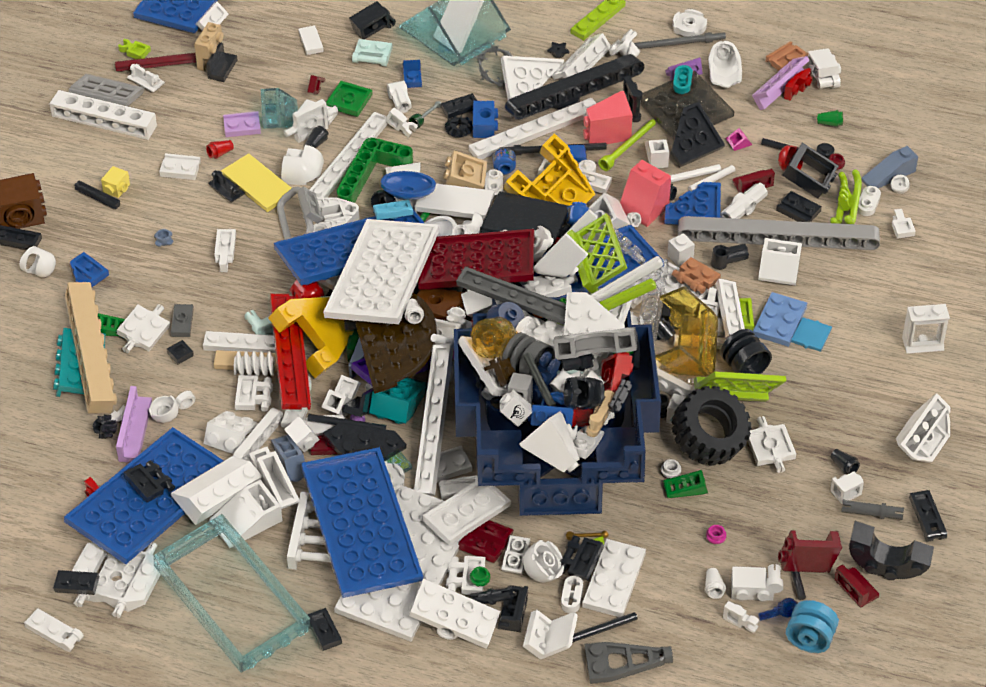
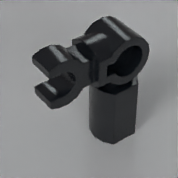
[558,353,593,371]

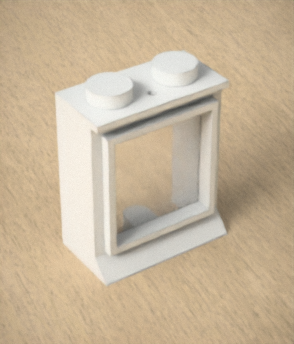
[902,304,950,354]

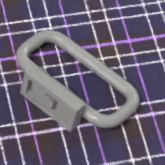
[277,186,323,240]

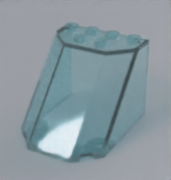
[399,0,511,66]

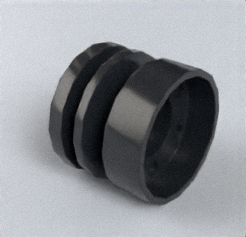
[720,329,772,374]

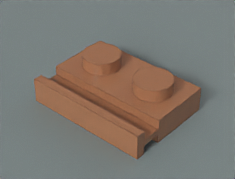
[766,41,808,71]

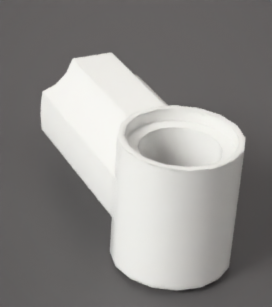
[387,81,411,113]

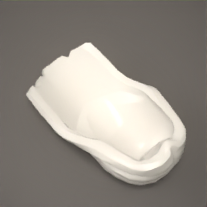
[708,41,742,88]

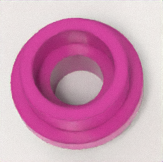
[706,525,727,544]

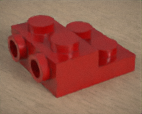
[599,352,633,393]

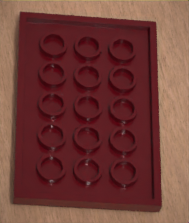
[418,229,535,290]

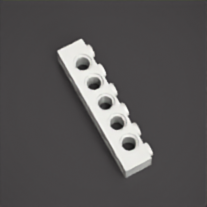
[50,90,157,140]

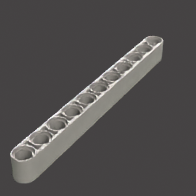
[678,216,880,250]

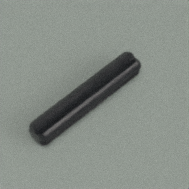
[74,180,121,209]

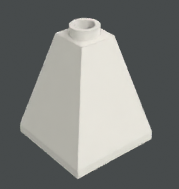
[519,411,580,473]

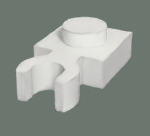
[723,601,759,633]

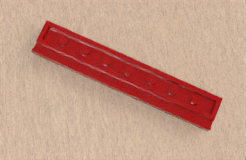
[270,293,311,410]

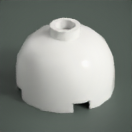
[523,540,564,583]

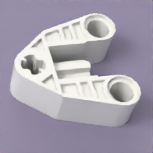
[303,198,359,232]

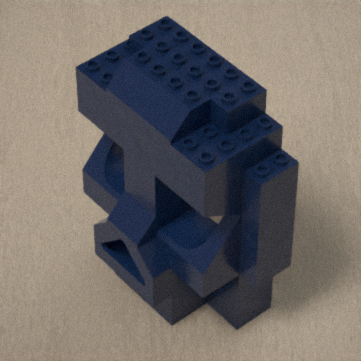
[454,297,661,516]

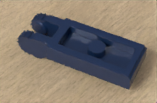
[532,352,560,405]

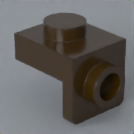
[484,357,516,387]

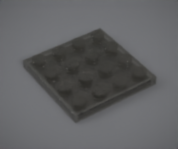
[640,70,734,140]

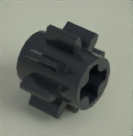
[653,318,677,342]
[93,414,118,439]

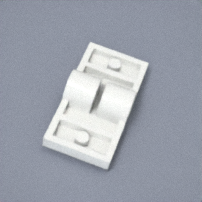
[409,579,500,649]

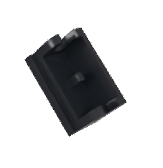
[498,585,528,632]

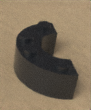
[849,521,934,580]

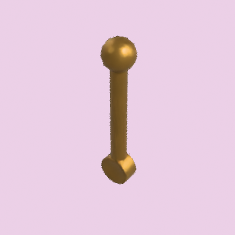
[566,530,609,540]

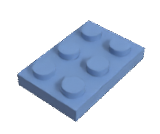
[753,292,807,347]

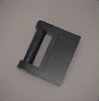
[623,76,643,123]

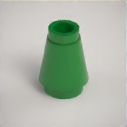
[817,110,843,127]

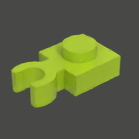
[118,39,151,59]

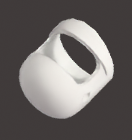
[19,246,56,278]

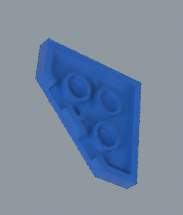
[665,182,721,225]

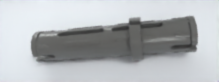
[842,499,904,520]

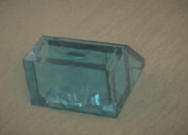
[261,88,298,129]

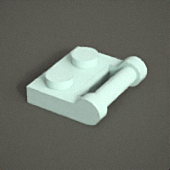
[352,39,392,66]

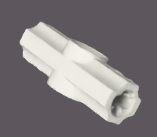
[721,183,768,219]

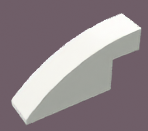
[249,447,300,509]

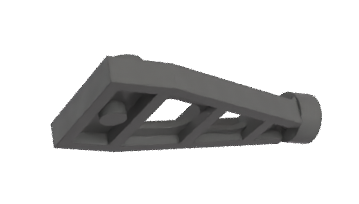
[585,642,673,684]

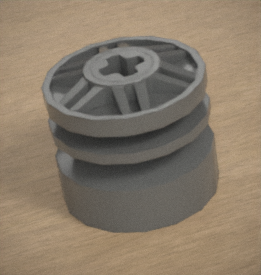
[502,332,554,379]

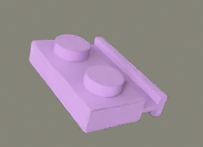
[223,111,261,137]

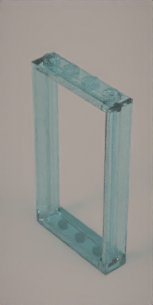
[153,514,310,673]

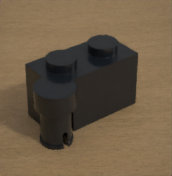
[349,1,396,40]

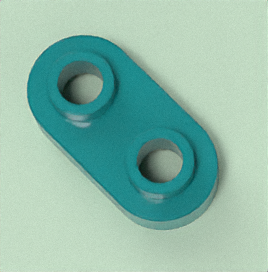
[673,65,693,94]

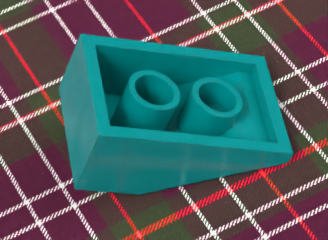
[369,377,428,424]

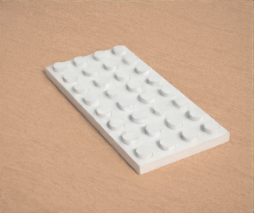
[323,219,439,324]
[334,485,463,642]

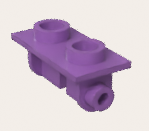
[665,57,703,83]

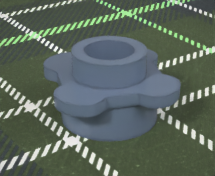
[154,229,173,247]

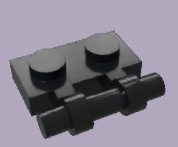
[124,460,175,503]
[560,535,604,581]

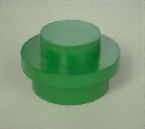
[470,566,491,587]

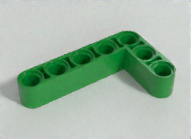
[337,137,413,203]

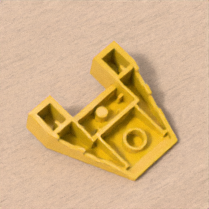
[503,133,595,205]
[268,297,354,378]

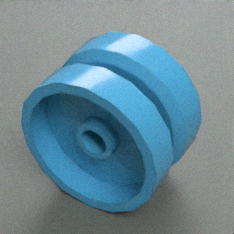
[785,600,839,653]

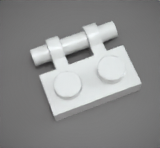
[235,375,273,412]
[446,556,485,595]

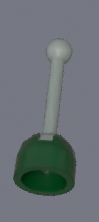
[409,101,441,129]

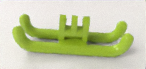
[830,169,862,224]

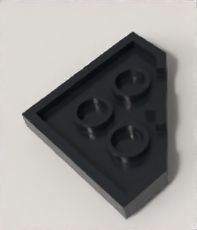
[671,101,725,168]
[323,423,407,461]

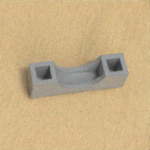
[553,327,637,360]

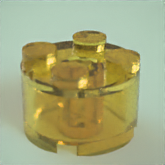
[470,316,518,358]

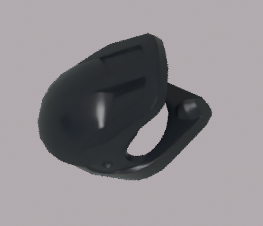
[564,377,605,410]

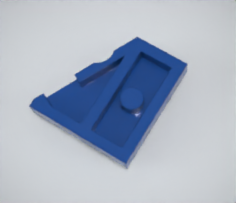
[70,252,109,287]

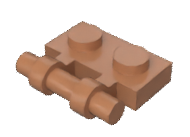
[672,257,721,294]

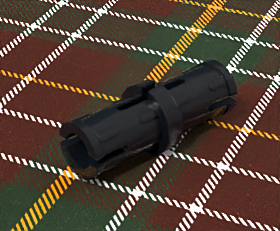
[470,586,514,605]

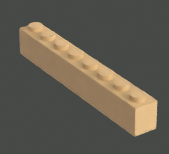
[65,282,117,414]

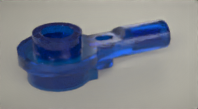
[758,598,798,621]

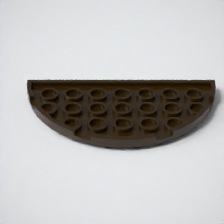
[355,293,437,394]

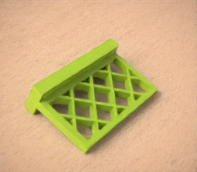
[567,213,627,294]
[694,372,786,402]

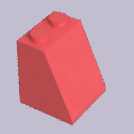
[583,91,632,144]
[620,160,671,227]

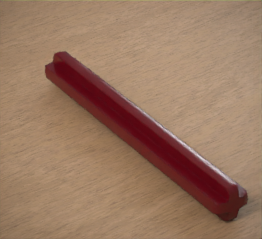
[115,52,197,72]

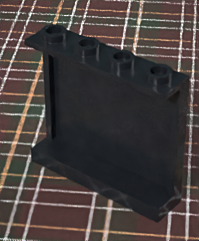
[481,191,569,253]

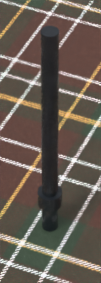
[500,143,607,156]

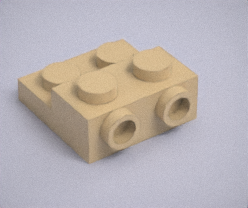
[194,22,223,71]
[443,150,487,189]

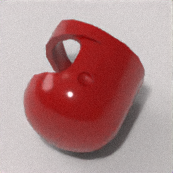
[290,280,324,299]

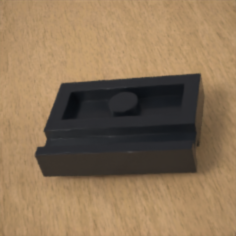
[776,191,822,222]

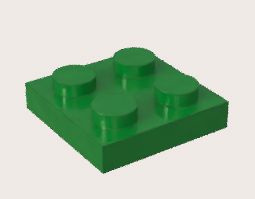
[326,81,373,117]

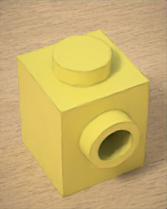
[101,166,130,198]

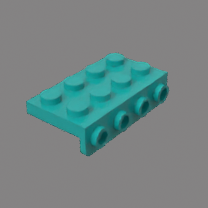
[53,328,106,397]

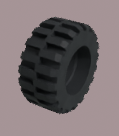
[671,386,751,466]

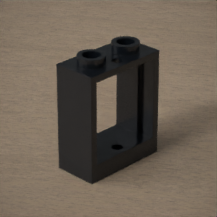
[782,143,838,198]

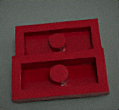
[458,520,514,563]

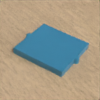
[791,317,832,352]

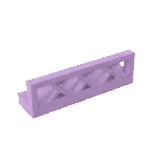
[752,56,809,110]
[116,386,152,463]

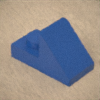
[403,60,422,88]

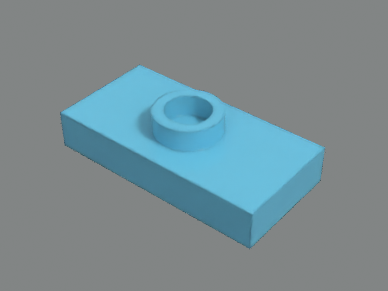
[373,200,413,220]

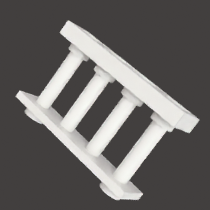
[287,492,334,573]

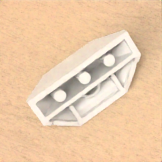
[896,393,950,463]

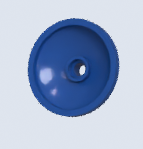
[381,171,436,201]

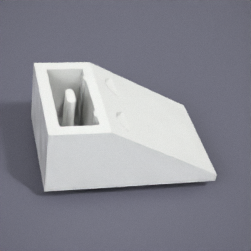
[209,480,282,548]

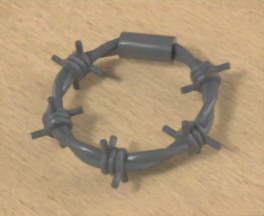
[474,43,512,90]

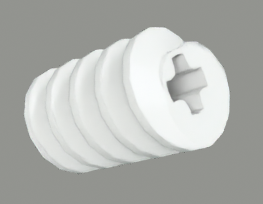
[234,351,275,376]

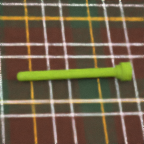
[598,119,656,171]

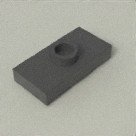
[171,304,194,337]

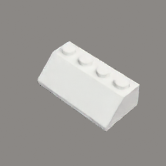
[171,456,262,525]

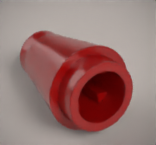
[206,140,234,159]

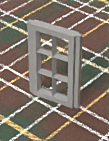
[69,74,145,106]

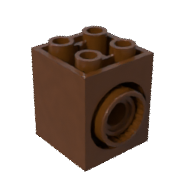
[0,173,47,229]
[417,288,471,322]

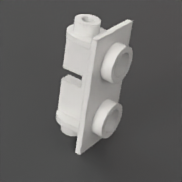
[127,64,165,92]

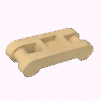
[586,390,615,437]

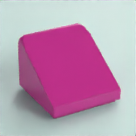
[725,128,752,151]

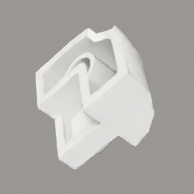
[281,145,324,185]

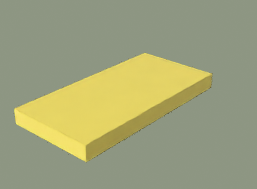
[221,153,291,212]

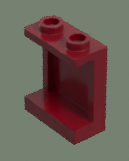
[778,530,842,573]

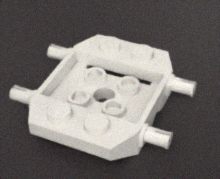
[72,542,163,618]

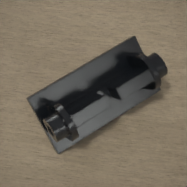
[208,170,245,203]

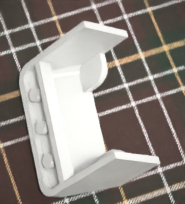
[534,209,609,278]

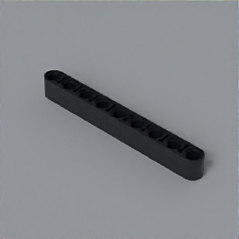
[505,54,645,120]

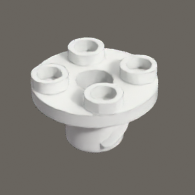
[608,29,640,57]

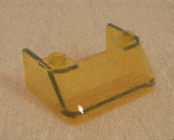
[655,286,718,377]

